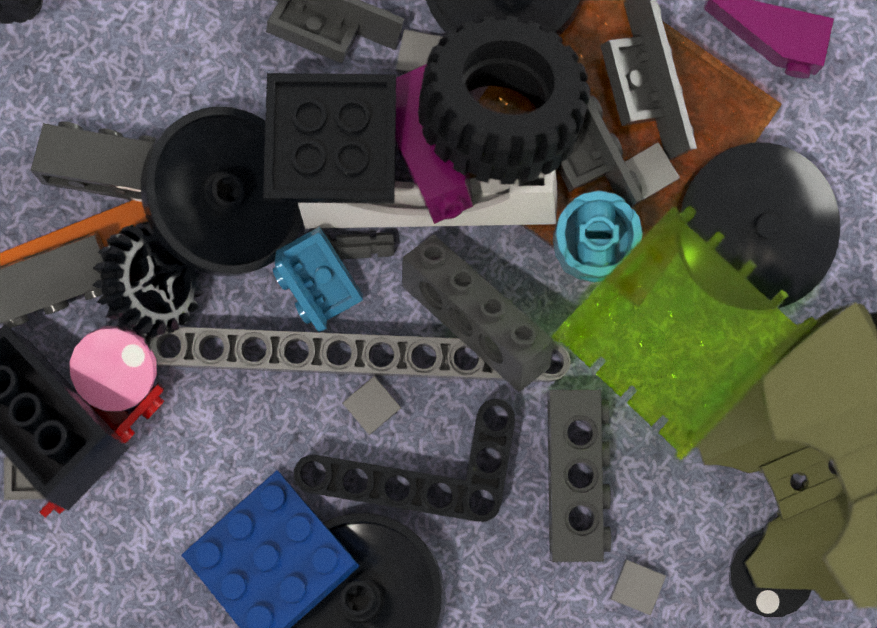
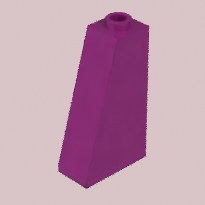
[395,64,473,224]

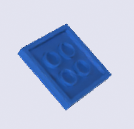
[181,470,359,628]

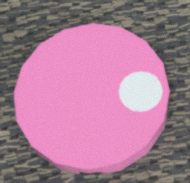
[69,326,157,411]

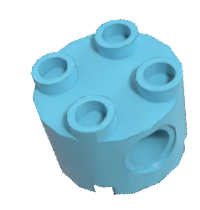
[552,191,643,283]

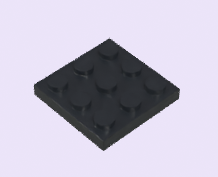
[263,73,396,204]

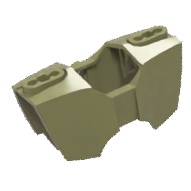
[695,302,877,609]

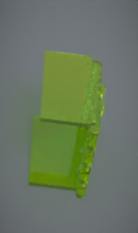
[551,206,818,461]

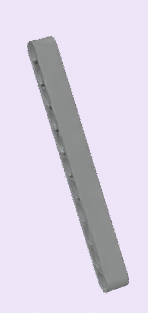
[141,326,571,382]

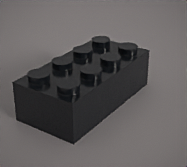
[0,325,129,511]

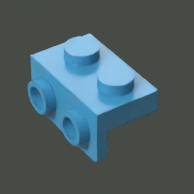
[273,226,363,333]

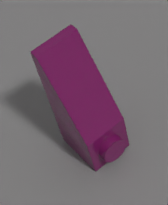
[704,0,834,79]

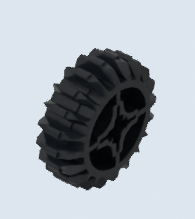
[92,222,204,338]

